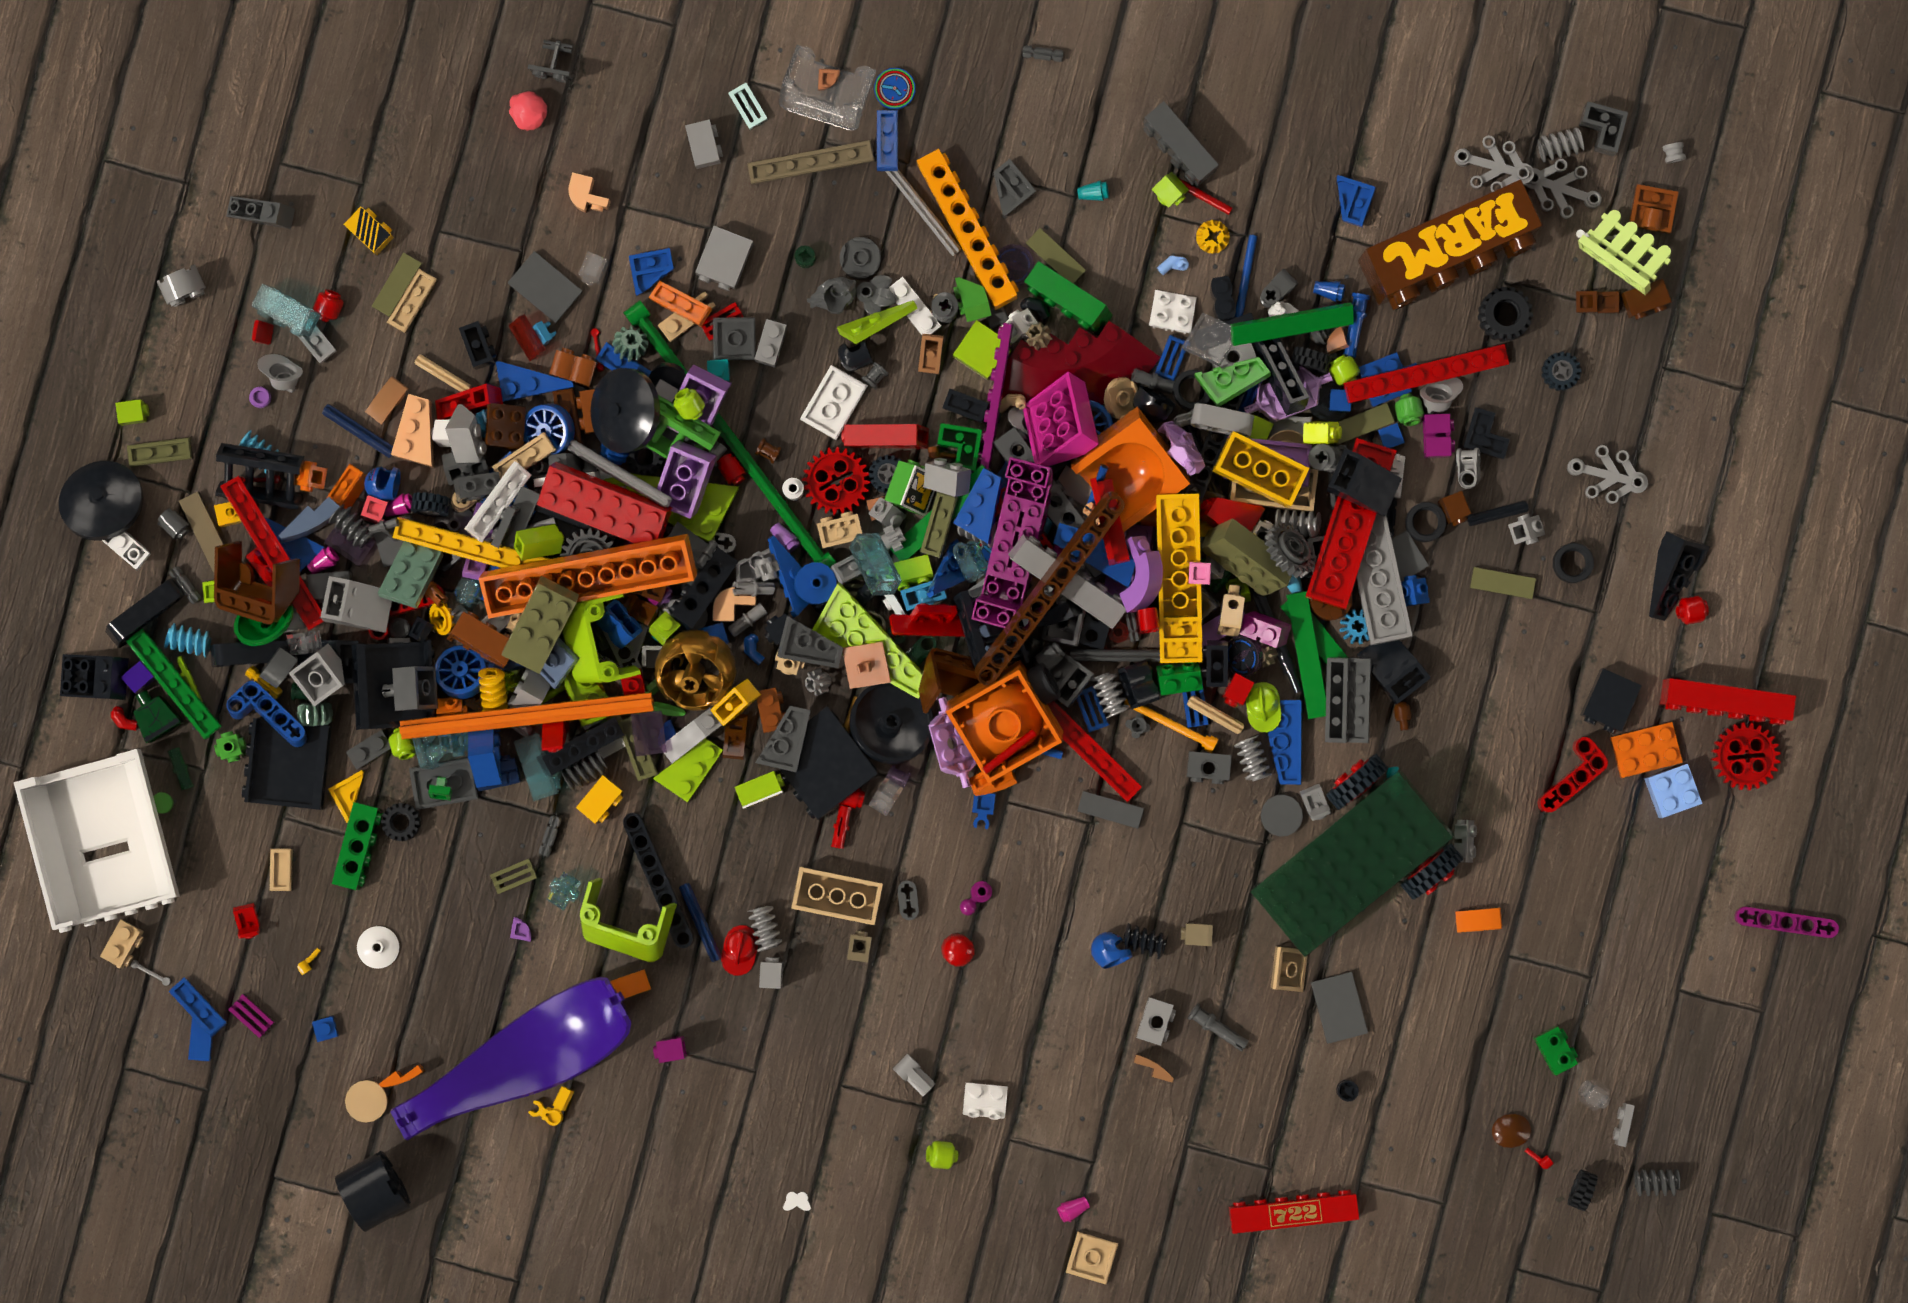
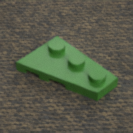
[1194,357,1271,407]

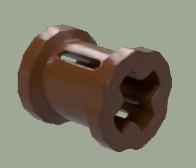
[755,438,782,464]

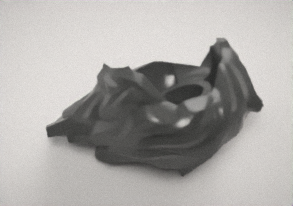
[807,277,857,314]

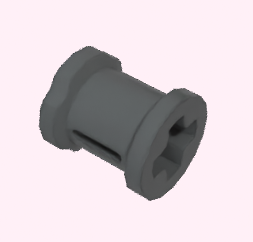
[861,362,889,390]

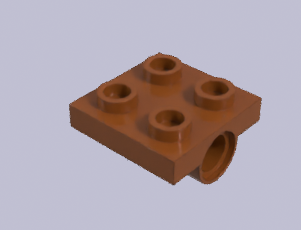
[1629,184,1678,234]

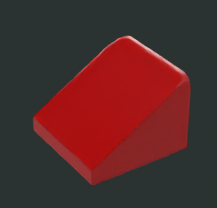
[252,320,274,345]

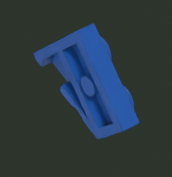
[1337,175,1376,228]
[629,248,674,296]

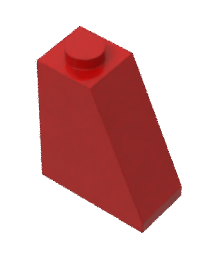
[1199,497,1265,532]

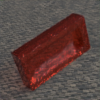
[508,314,546,361]

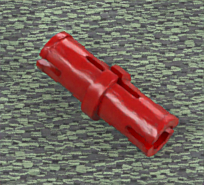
[831,805,852,849]

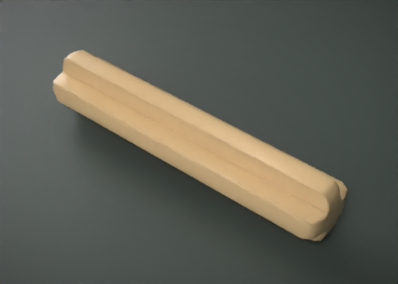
[415,355,472,392]
[1187,696,1244,734]

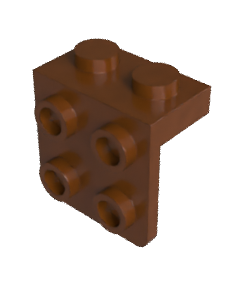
[485,403,526,450]

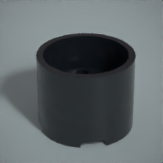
[335,1151,411,1232]

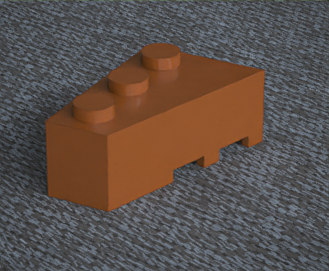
[447,611,510,668]

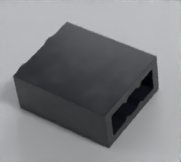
[1580,668,1642,734]

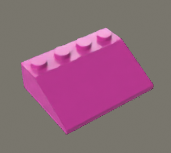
[1023,372,1099,467]

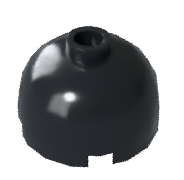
[1133,385,1176,423]

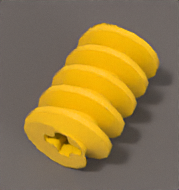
[478,667,508,711]

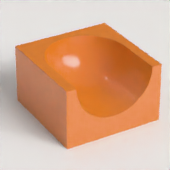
[1070,406,1190,532]
[945,660,1063,783]

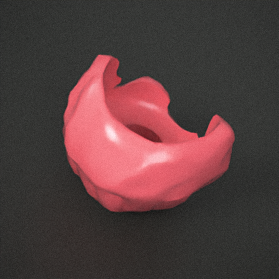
[509,91,547,131]

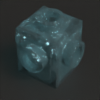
[438,732,468,757]
[546,872,581,910]

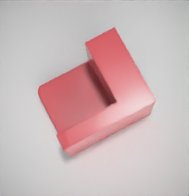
[360,495,388,524]

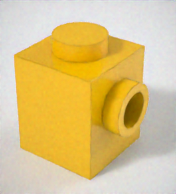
[214,502,242,527]

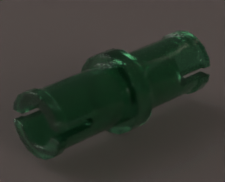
[167,747,194,791]

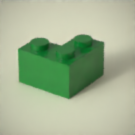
[937,423,982,473]

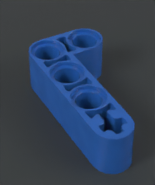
[226,681,307,747]

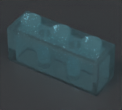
[251,284,321,337]
[849,533,902,596]
[514,733,561,802]

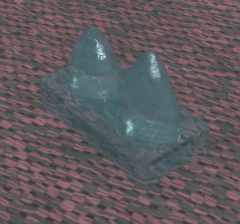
[412,736,447,770]

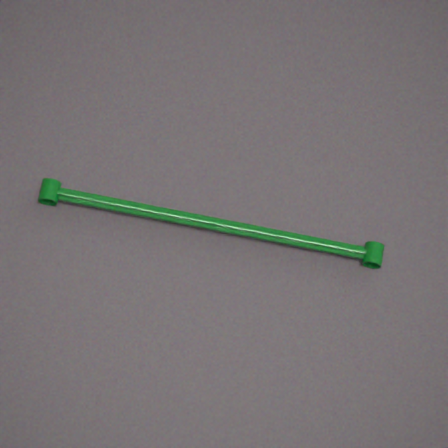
[623,300,836,568]

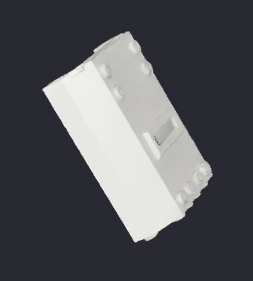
[14,749,180,933]

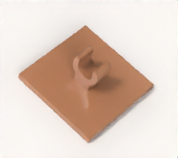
[842,641,891,689]

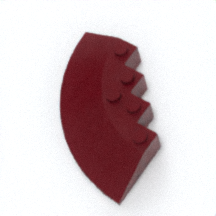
[987,321,1161,407]

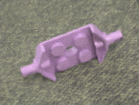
[1243,366,1333,422]
[1157,421,1205,475]
[928,697,977,788]

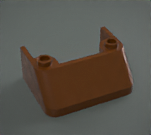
[214,541,300,624]
[919,648,990,714]

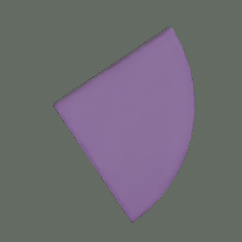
[510,917,532,942]

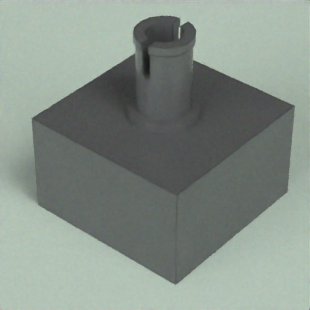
[382,666,438,711]

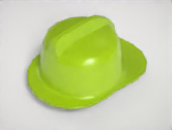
[1246,682,1281,733]

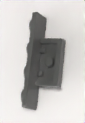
[491,486,540,568]

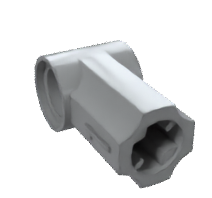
[893,1053,936,1096]

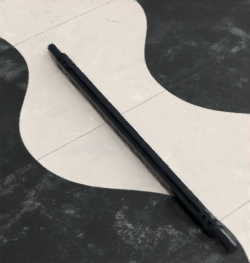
[1184,425,1303,693]

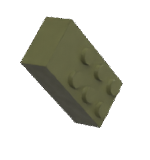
[1200,518,1292,597]
[501,576,579,674]

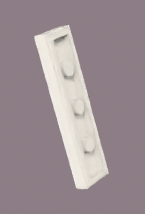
[464,461,532,542]

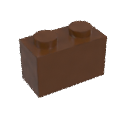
[1620,279,1672,320]
[1438,491,1471,526]

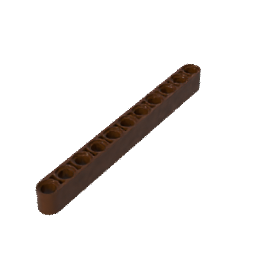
[975,491,1125,685]

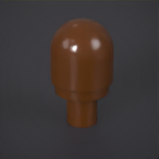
[1394,701,1412,731]

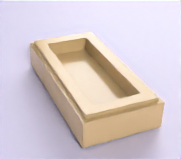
[270,849,293,891]

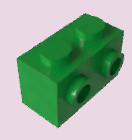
[1156,662,1203,696]
[1533,1026,1579,1076]

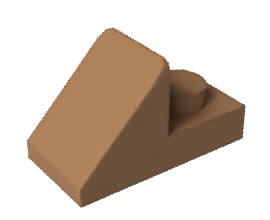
[918,333,943,374]

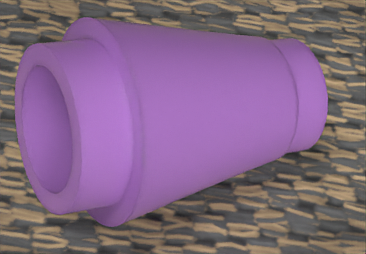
[770,523,800,553]

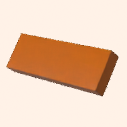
[649,280,712,327]

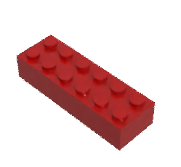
[537,462,673,543]
[1660,678,1796,725]

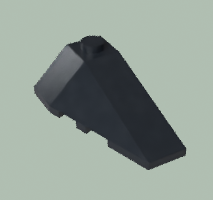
[1649,531,1710,621]

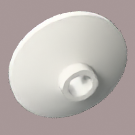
[357,926,399,968]

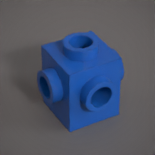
[1401,575,1430,607]

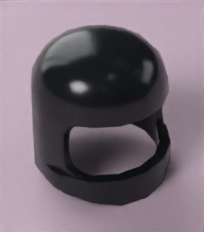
[838,339,873,371]

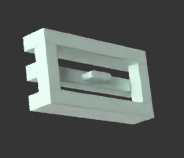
[728,83,768,130]

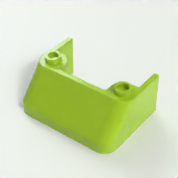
[562,594,641,683]
[580,878,677,962]

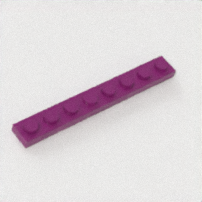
[977,322,1014,470]

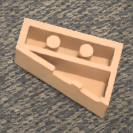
[391,394,435,468]

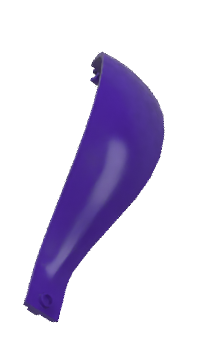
[390,977,631,1140]

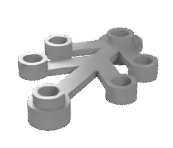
[1454,135,1534,192]
[1523,159,1602,219]
[1567,445,1648,504]

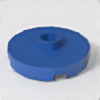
[794,562,837,604]

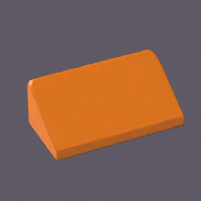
[326,464,366,509]

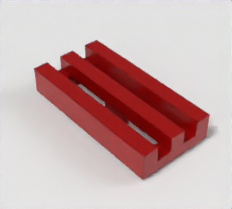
[701,302,744,341]

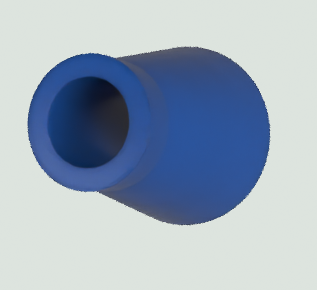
[1313,281,1346,302]

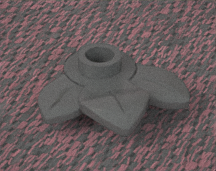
[856,275,897,315]

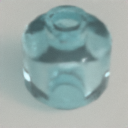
[454,577,482,608]

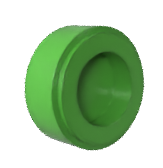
[153,792,174,814]

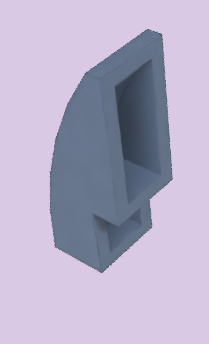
[279,497,340,543]

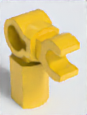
[528,1086,574,1126]

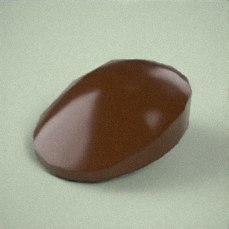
[1492,1114,1531,1148]

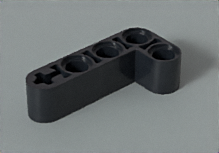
[105,578,185,648]
[210,640,297,667]

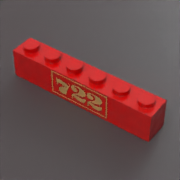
[1229,1189,1359,1234]

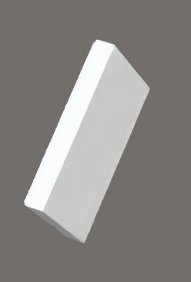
[800,365,868,440]

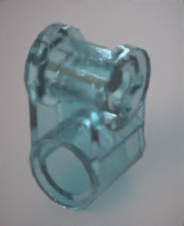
[953,541,988,583]

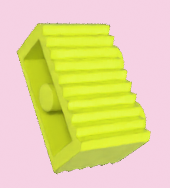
[1303,421,1342,444]

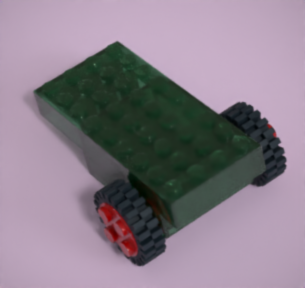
[1250,754,1464,957]

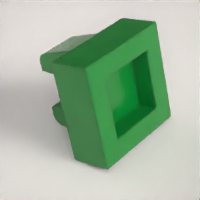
[428,777,452,801]

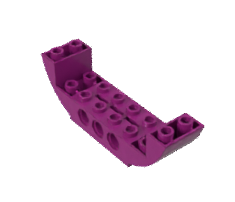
[971,457,1053,628]

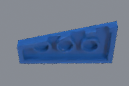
[1053,523,1135,588]
[1268,700,1302,785]

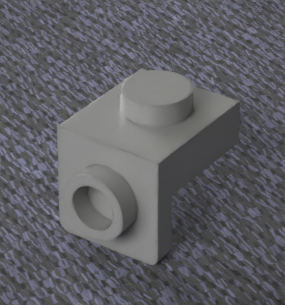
[869,497,906,529]
[1300,784,1332,821]

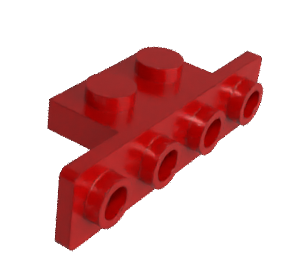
[889,603,965,637]

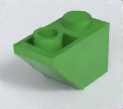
[953,277,992,322]

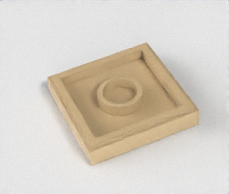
[1066,1231,1118,1284]

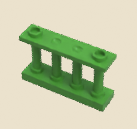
[646,395,721,459]

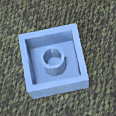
[1644,764,1702,818]

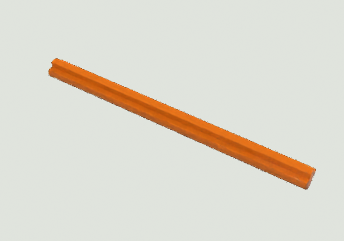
[399,692,654,740]

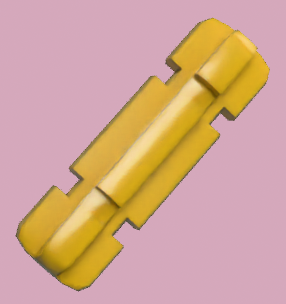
[245,666,283,700]

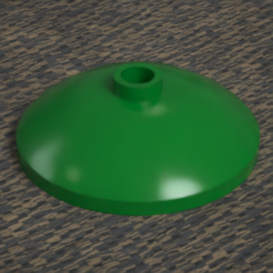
[234,603,294,646]

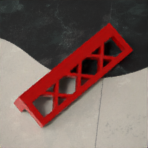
[1090,478,1130,566]

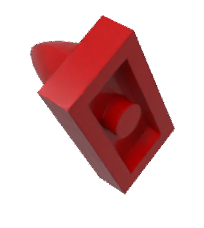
[245,548,273,587]

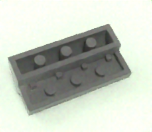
[1325,657,1372,743]

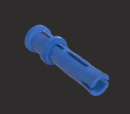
[1343,293,1371,358]

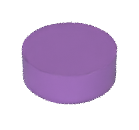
[249,387,271,408]

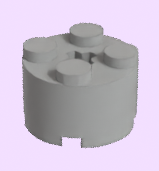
[156,265,206,307]

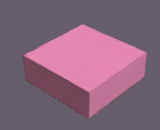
[1188,562,1211,585]

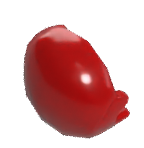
[941,933,975,967]

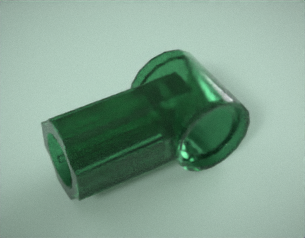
[906,636,937,666]

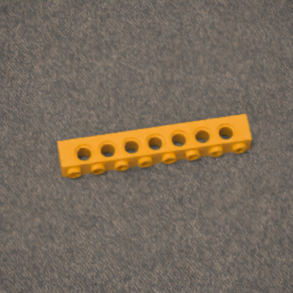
[917,149,1019,310]

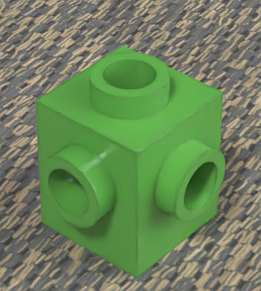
[214,731,247,763]

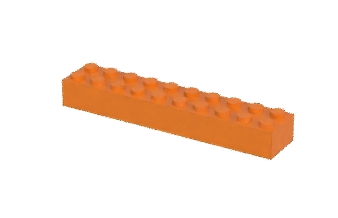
[479,534,697,619]

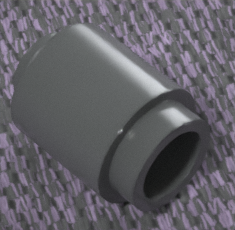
[158,508,189,539]
[1034,641,1066,670]

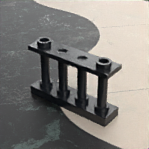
[215,443,305,509]
[953,590,1030,676]

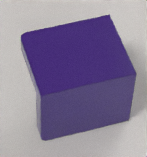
[122,661,155,694]

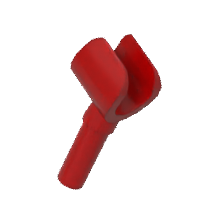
[1524,1147,1553,1169]

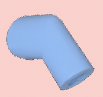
[1157,255,1189,275]

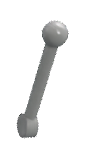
[131,960,171,986]

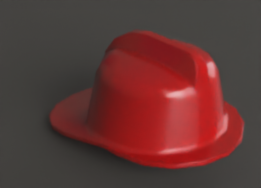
[721,925,758,976]

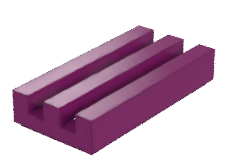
[228,994,274,1038]

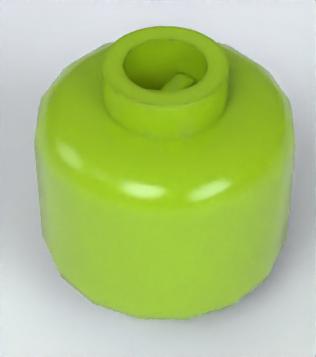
[1329,354,1360,385]
[673,388,705,420]
[388,728,418,760]
[926,1141,958,1169]

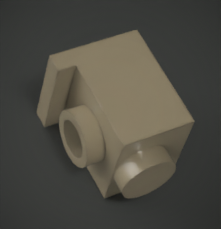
[847,931,872,963]

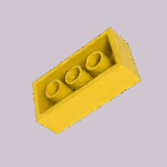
[1212,431,1310,508]

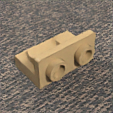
[817,511,864,549]
[100,919,144,969]

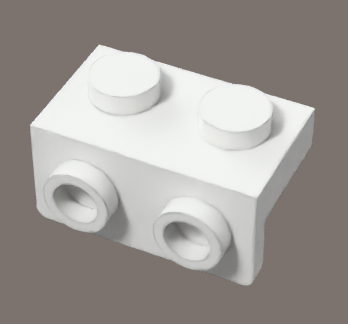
[963,1083,1008,1120]

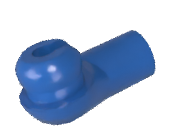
[744,633,765,665]

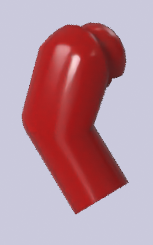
[110,706,138,731]

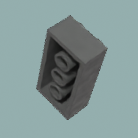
[1143,101,1219,187]

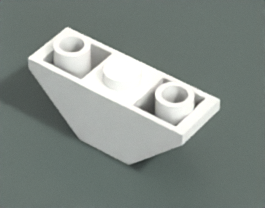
[102,531,151,571]

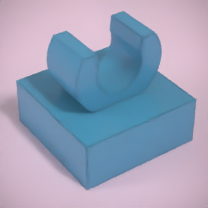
[528,321,557,349]

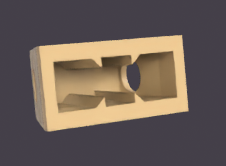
[1217,585,1245,637]

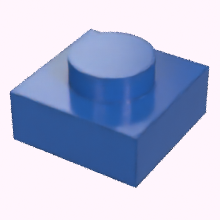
[312,1016,339,1042]

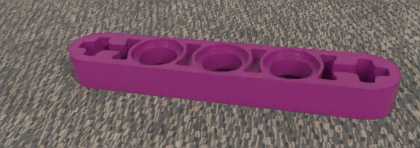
[1734,907,1839,938]

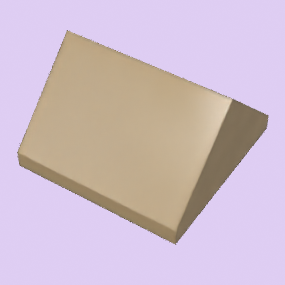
[1271,946,1308,992]

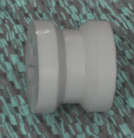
[1662,142,1686,164]

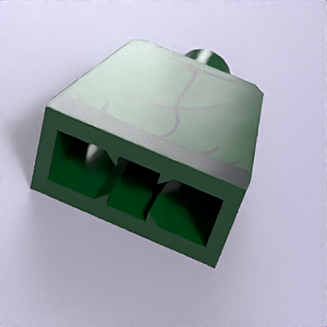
[134,690,184,743]

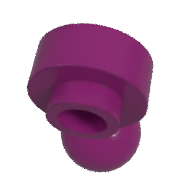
[960,881,992,916]

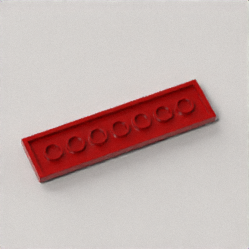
[1305,438,1397,610]

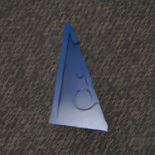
[496,361,575,402]
[768,535,818,618]
[926,539,977,598]

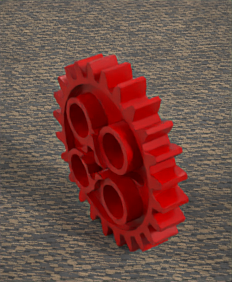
[802,447,870,516]
[1711,722,1781,791]

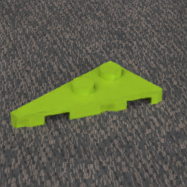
[837,300,918,344]

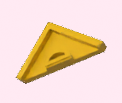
[328,770,364,823]

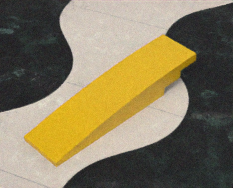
[1156,494,1202,663]

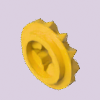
[1196,220,1230,254]
[429,602,455,635]

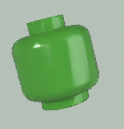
[1395,394,1424,426]

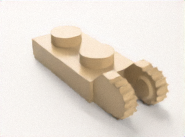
[658,292,716,343]

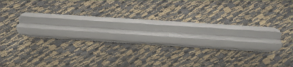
[885,169,961,256]
[567,440,672,508]

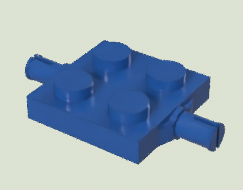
[1359,352,1417,407]

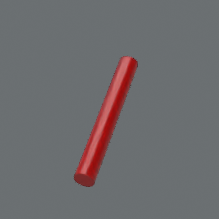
[1178,178,1232,215]
[982,729,1037,774]

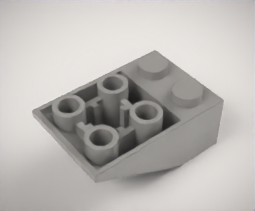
[321,576,392,633]

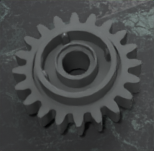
[1264,523,1315,578]
[560,528,615,557]

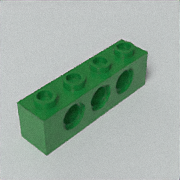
[332,802,383,890]

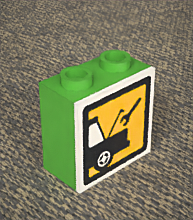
[884,460,935,516]

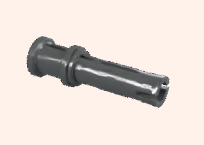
[1187,1003,1249,1052]

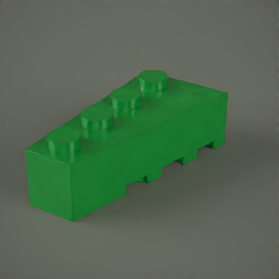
[1024,261,1113,336]

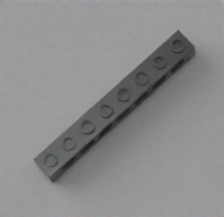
[993,427,1102,579]

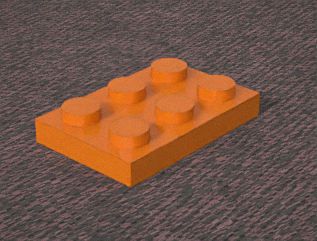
[1610,722,1683,778]

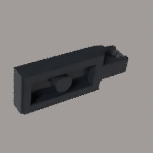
[942,389,1002,424]

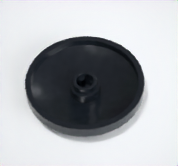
[590,368,660,453]
[59,461,144,541]
[849,683,933,764]

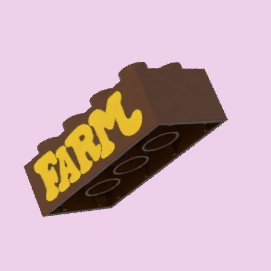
[1358,179,1542,311]

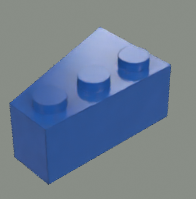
[468,729,502,788]

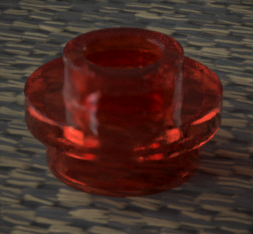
[1108,622,1129,643]

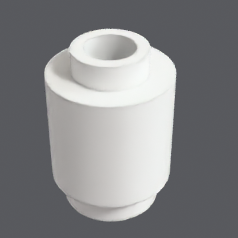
[782,478,804,500]

